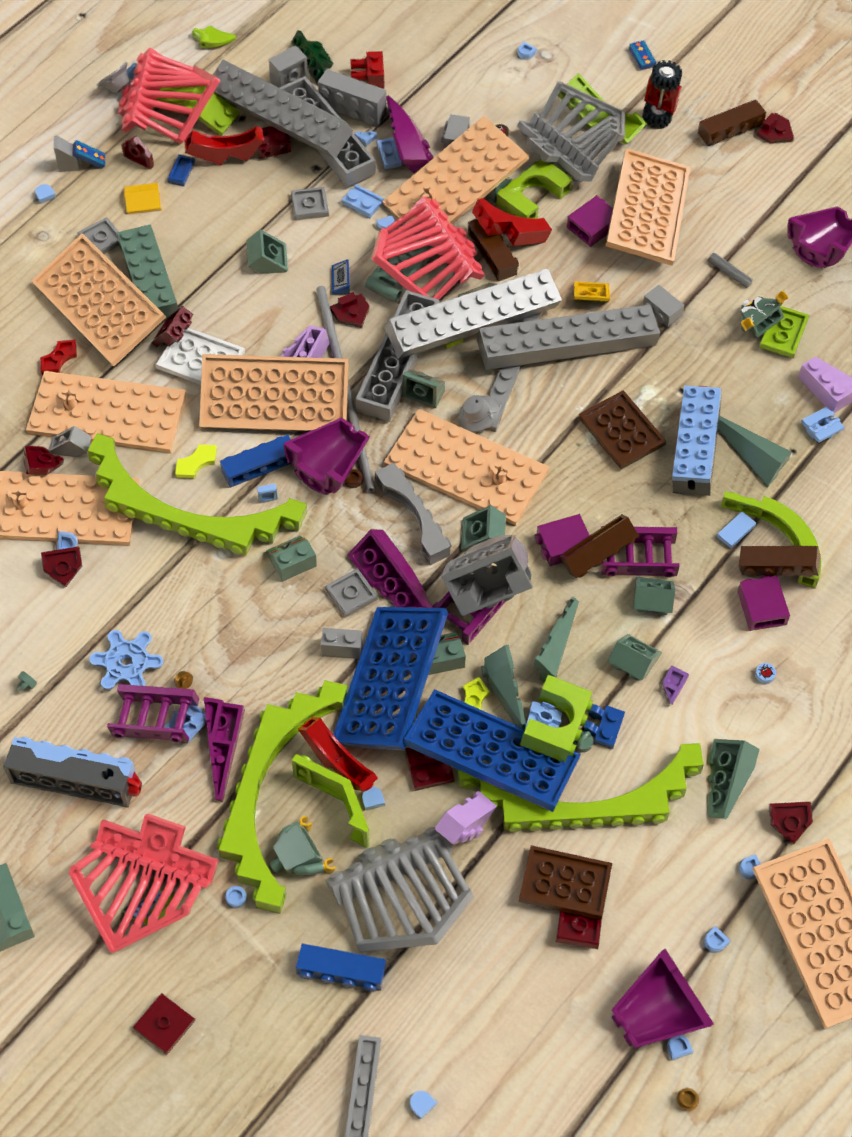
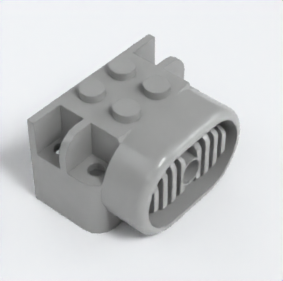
[441,535,533,616]

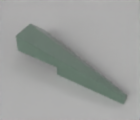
[718,416,791,487]
[534,597,579,682]

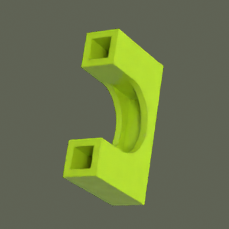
[496,159,573,219]
[520,675,594,762]

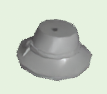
[97,62,130,94]
[458,395,500,433]

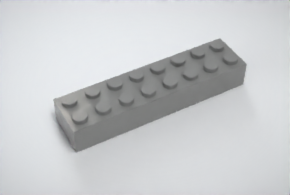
[280,76,376,187]
[355,290,439,422]

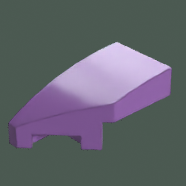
[662,665,689,705]

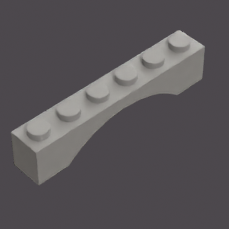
[375,462,452,565]

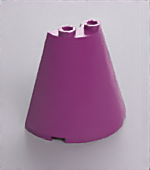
[787,206,852,268]
[284,417,370,495]
[611,948,714,1048]

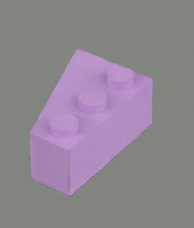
[280,325,330,358]
[798,357,852,413]
[434,791,497,845]

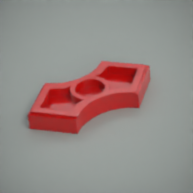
[40,339,77,375]

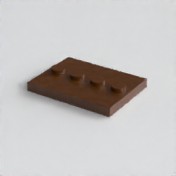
[578,390,666,469]
[519,845,613,921]

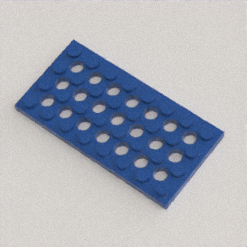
[333,607,448,750]
[403,689,581,812]

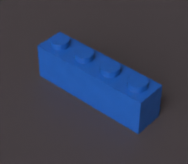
[220,435,292,488]
[296,943,386,992]

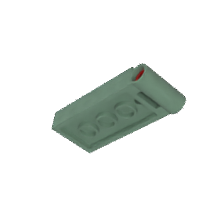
[365,227,434,302]

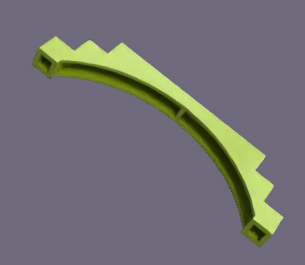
[88,433,307,556]
[217,680,348,914]
[458,743,704,832]

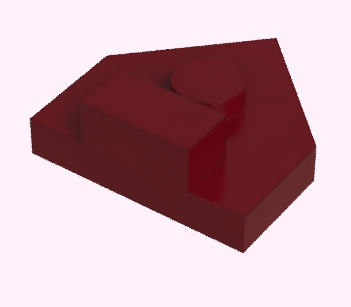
[756,112,794,143]
[121,136,154,169]
[330,292,370,328]
[24,446,64,475]
[41,546,83,587]
[769,802,813,844]

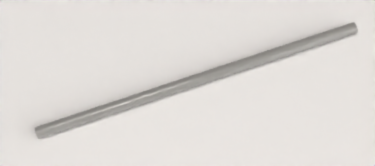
[316,286,375,493]

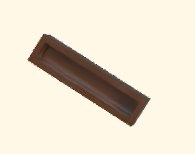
[698,99,767,146]
[468,219,519,282]
[559,514,639,578]
[739,546,821,577]

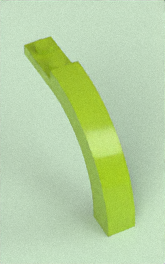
[721,491,821,589]

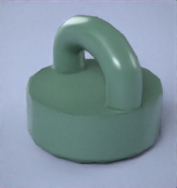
[17,671,37,691]
[573,731,593,752]

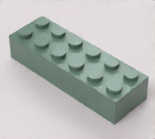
[117,224,178,320]

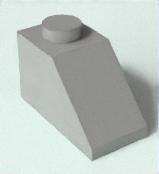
[54,136,82,172]
[49,426,92,457]

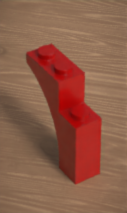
[184,126,264,166]
[472,198,552,246]
[298,716,378,792]

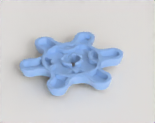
[89,630,163,690]

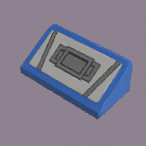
[332,259,350,295]

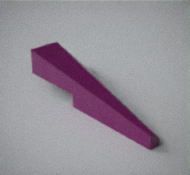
[204,697,245,802]

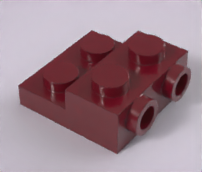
[256,126,291,159]
[151,306,194,347]
[405,738,455,791]

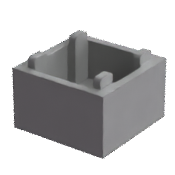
[269,45,308,88]

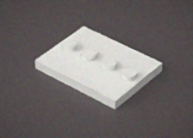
[156,328,245,385]

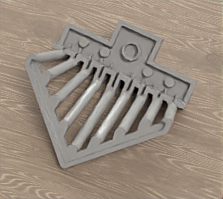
[517,81,625,182]
[325,827,473,952]

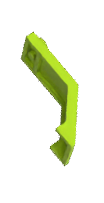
[558,73,647,145]
[156,86,240,136]
[292,754,370,848]

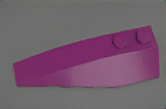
[386,95,434,174]
[347,529,433,629]

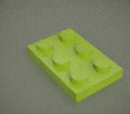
[759,306,809,359]

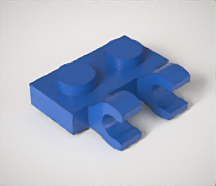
[583,704,625,749]

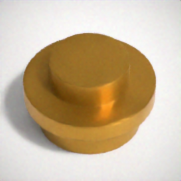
[174,671,193,689]
[676,1088,699,1111]

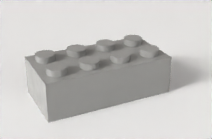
[318,69,386,127]

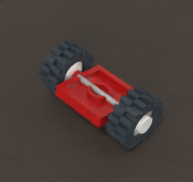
[642,60,682,129]

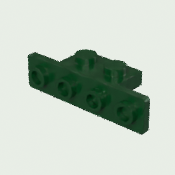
[291,30,334,84]

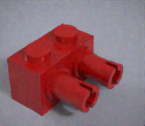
[350,51,384,89]

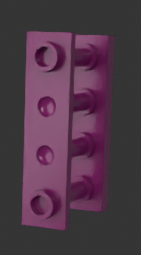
[601,526,680,577]
[433,591,506,645]
[107,684,200,743]

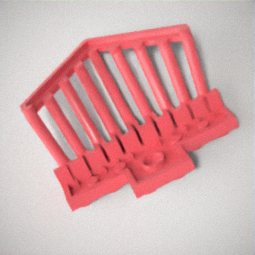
[118,48,220,144]
[371,196,485,300]
[69,813,219,953]

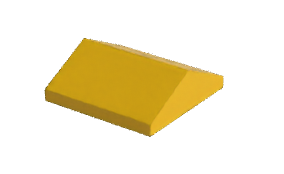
[124,182,161,214]
[573,281,610,302]

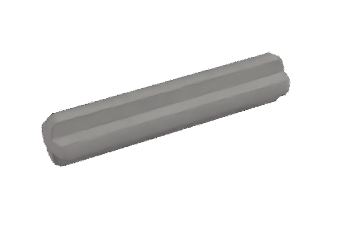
[708,252,753,288]

